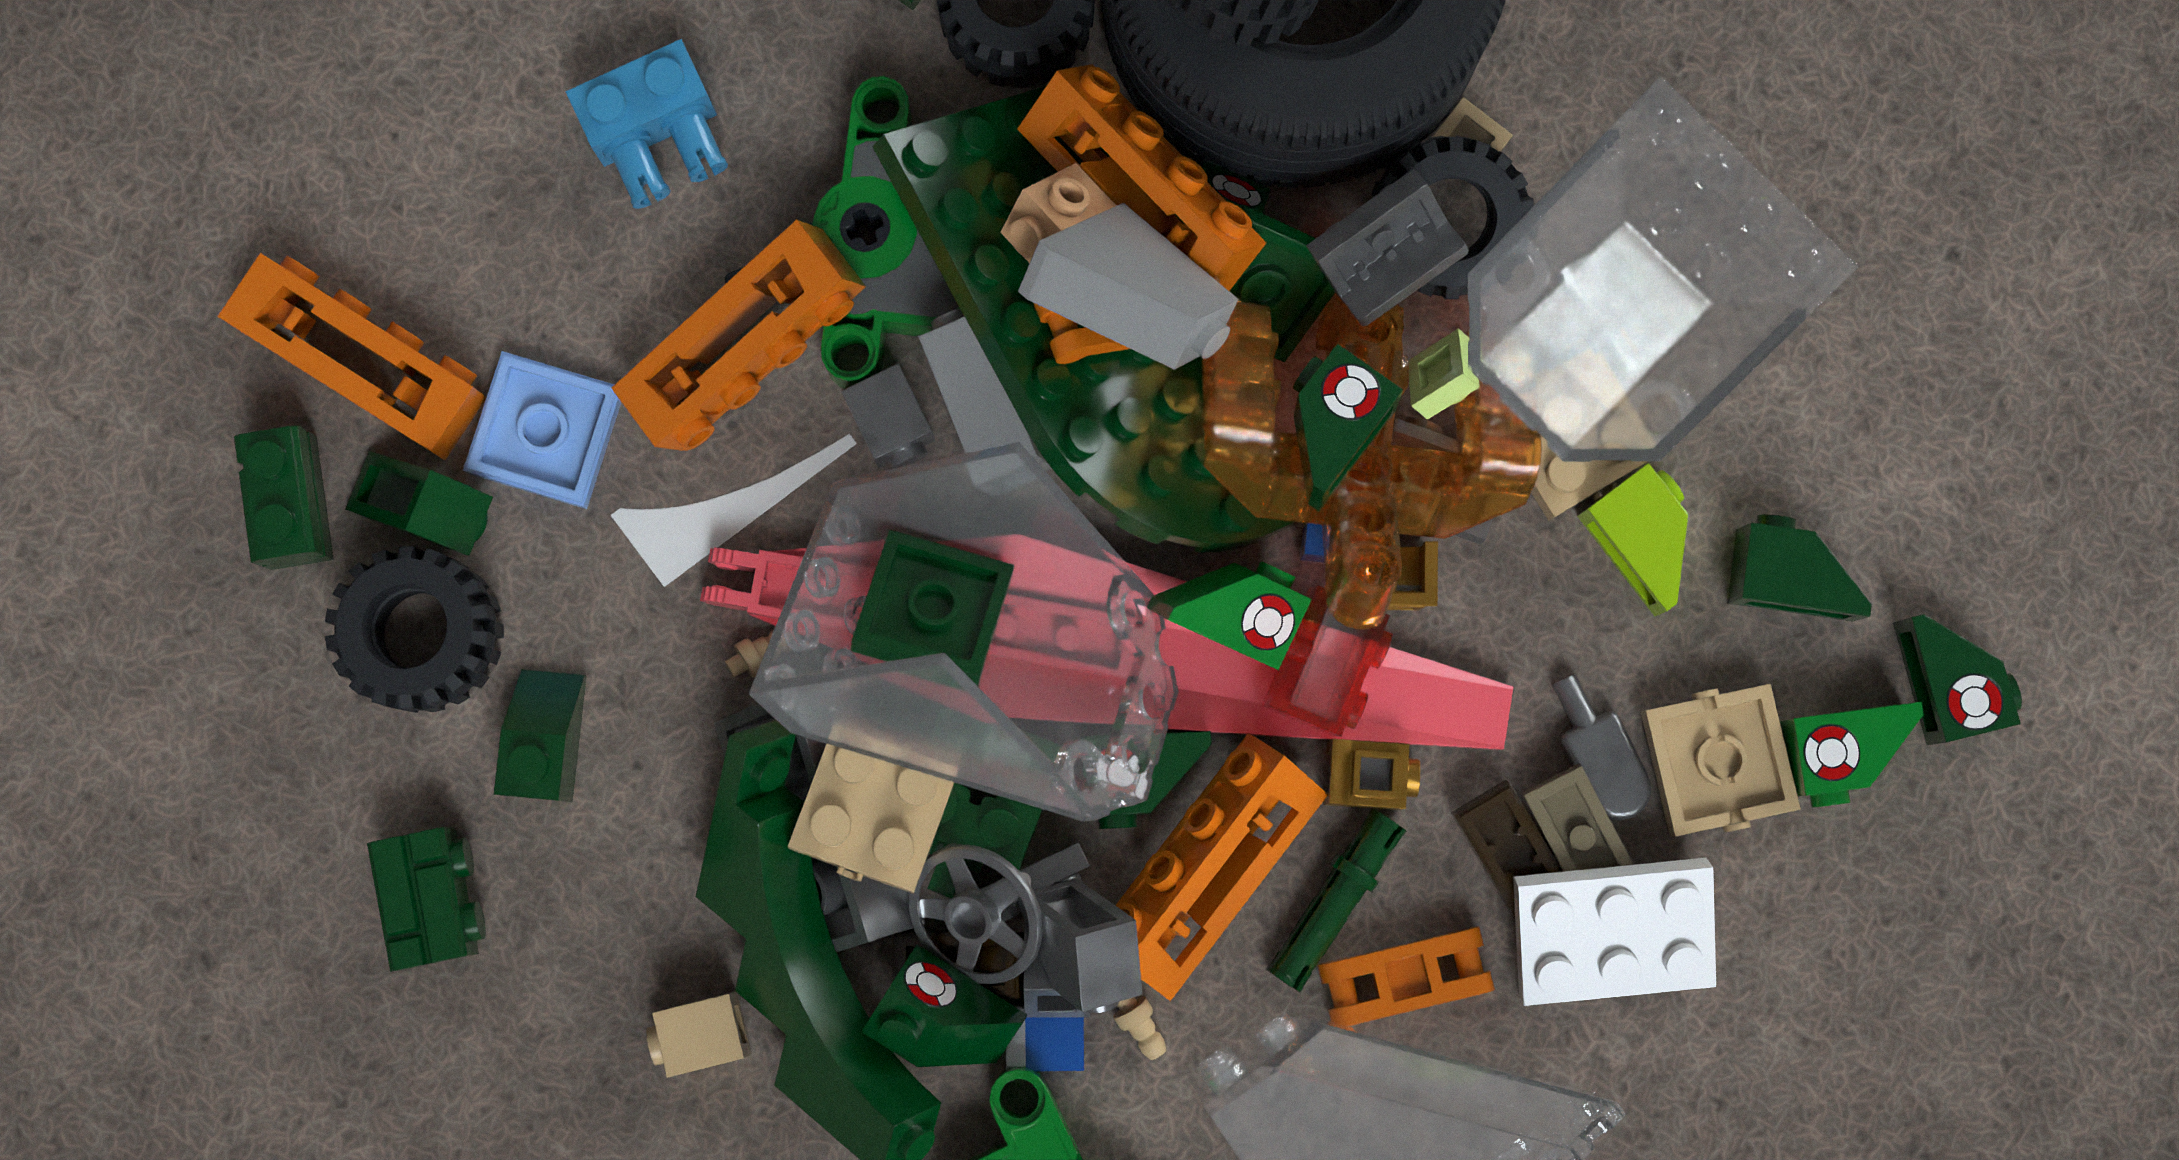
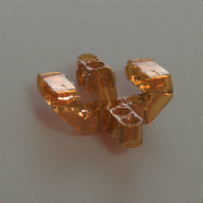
[1202,293,1542,629]

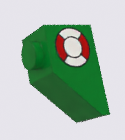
[1147,561,1312,670]
[1780,702,1924,808]

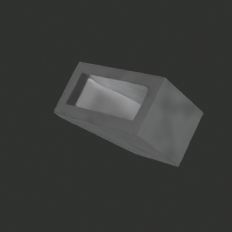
[1018,878,1143,1013]

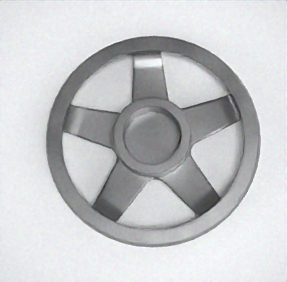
[909,843,1043,984]

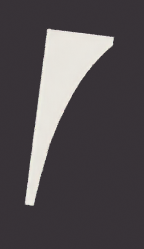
[611,434,857,587]

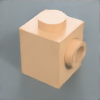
[1001,163,1117,264]

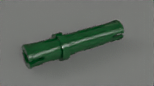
[1266,808,1407,993]

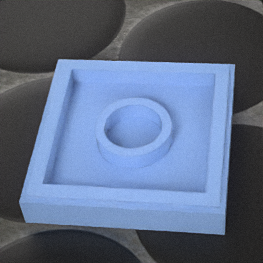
[463,351,621,509]

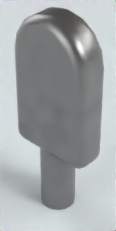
[1552,674,1651,820]

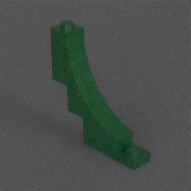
[695,719,942,1160]

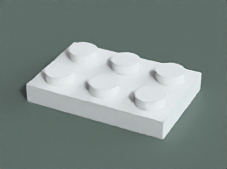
[1513,858,1716,1006]

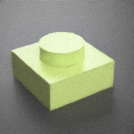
[1407,328,1480,420]

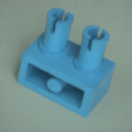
[565,39,728,209]

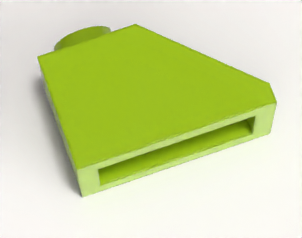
[1577,463,1688,617]

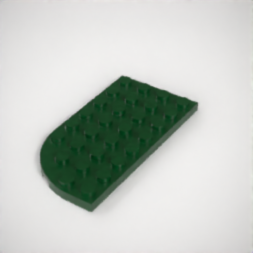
[872,86,1316,553]

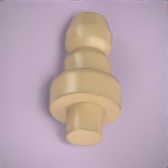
[724,628,796,678]
[1113,996,1166,1060]

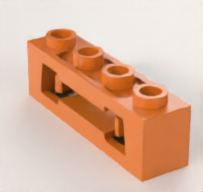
[1017,64,1267,291]
[612,219,866,451]
[217,253,487,460]
[1115,733,1328,1001]

